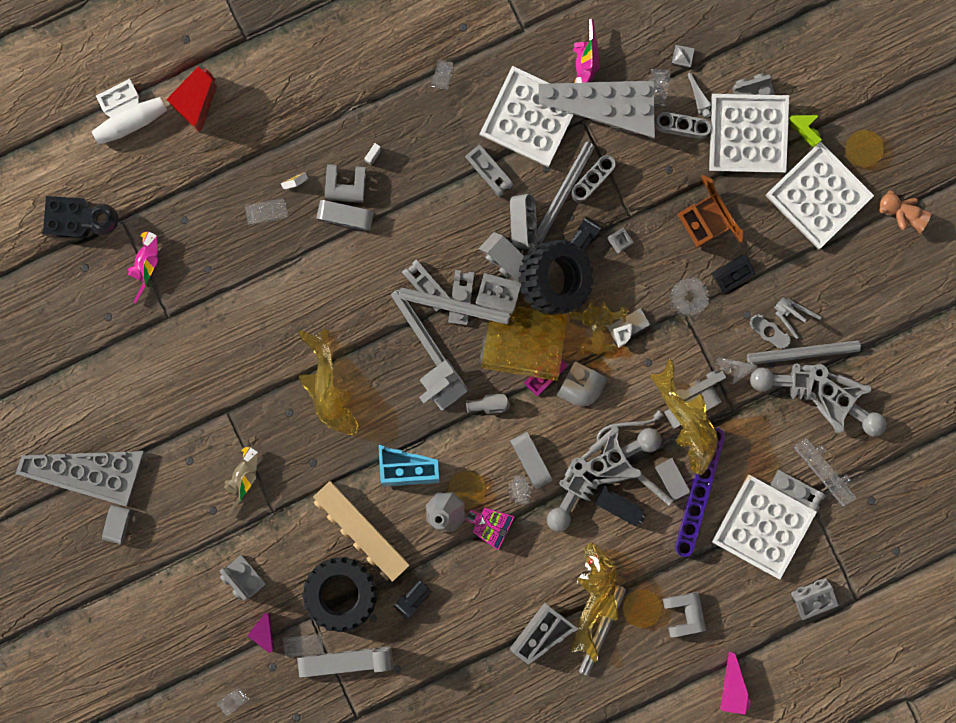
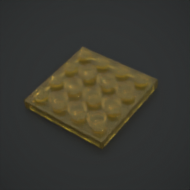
[481,306,568,381]

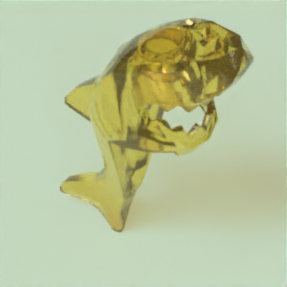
[299,329,358,435]
[650,359,718,475]

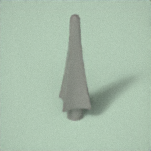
[688,73,711,119]

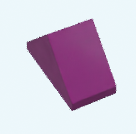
[247,612,274,653]

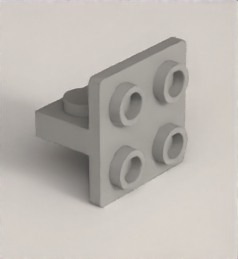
[476,273,521,314]
[419,360,468,410]

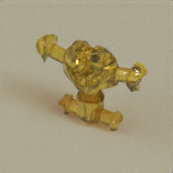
[567,301,629,355]

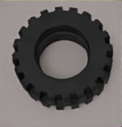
[518,240,594,315]
[302,557,378,632]

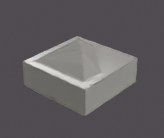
[672,45,694,68]
[607,227,634,254]

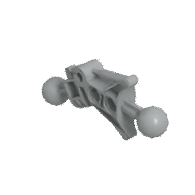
[750,363,887,437]
[546,426,662,532]

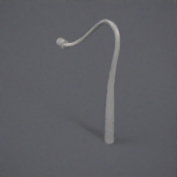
[597,410,674,506]

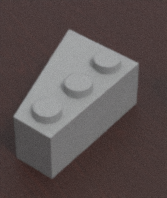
[479,232,524,288]
[510,602,578,665]

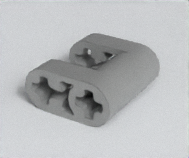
[325,164,366,203]
[663,592,706,637]

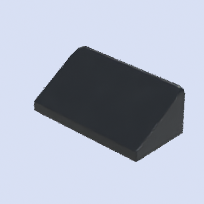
[711,255,756,293]

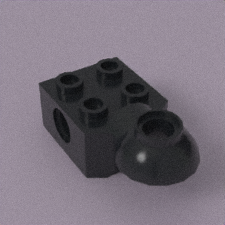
[43,196,119,239]

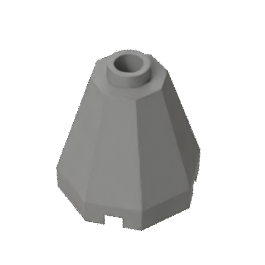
[426,492,466,532]

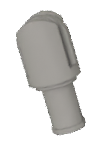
[466,394,510,414]

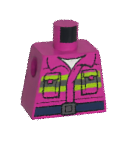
[466,508,514,550]

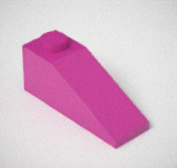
[720,651,751,715]

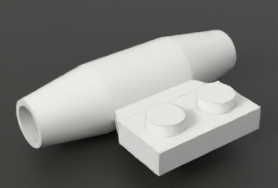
[92,79,167,145]

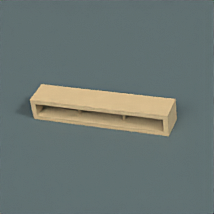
[313,481,410,582]

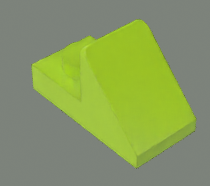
[788,115,822,148]

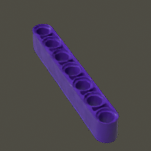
[675,428,725,557]

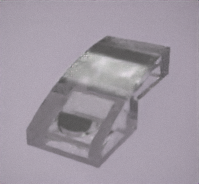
[245,198,289,225]

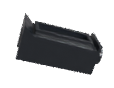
[594,485,646,527]

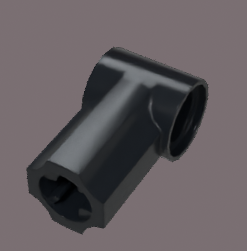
[570,216,602,251]
[393,580,432,620]

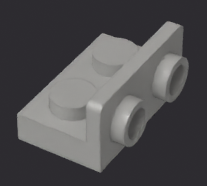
[732,73,775,95]
[791,579,838,620]

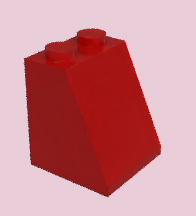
[166,66,217,132]

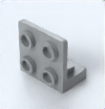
[220,555,266,601]

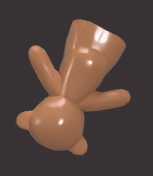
[880,190,932,234]

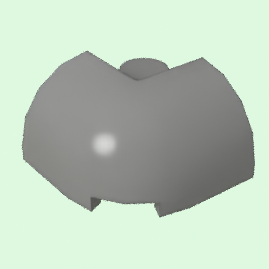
[557,361,608,407]

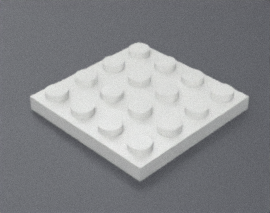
[480,66,573,167]
[709,94,789,172]
[765,142,874,249]
[712,475,816,579]

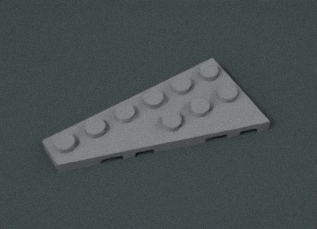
[539,81,655,139]
[16,451,144,507]

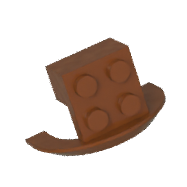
[677,175,743,249]

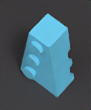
[379,445,440,487]

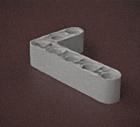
[297,646,393,677]

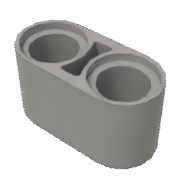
[102,505,131,545]

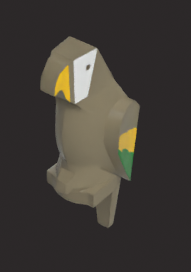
[224,446,258,517]

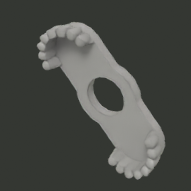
[750,314,791,349]

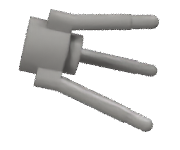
[774,296,822,339]

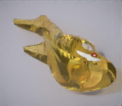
[570,542,618,663]

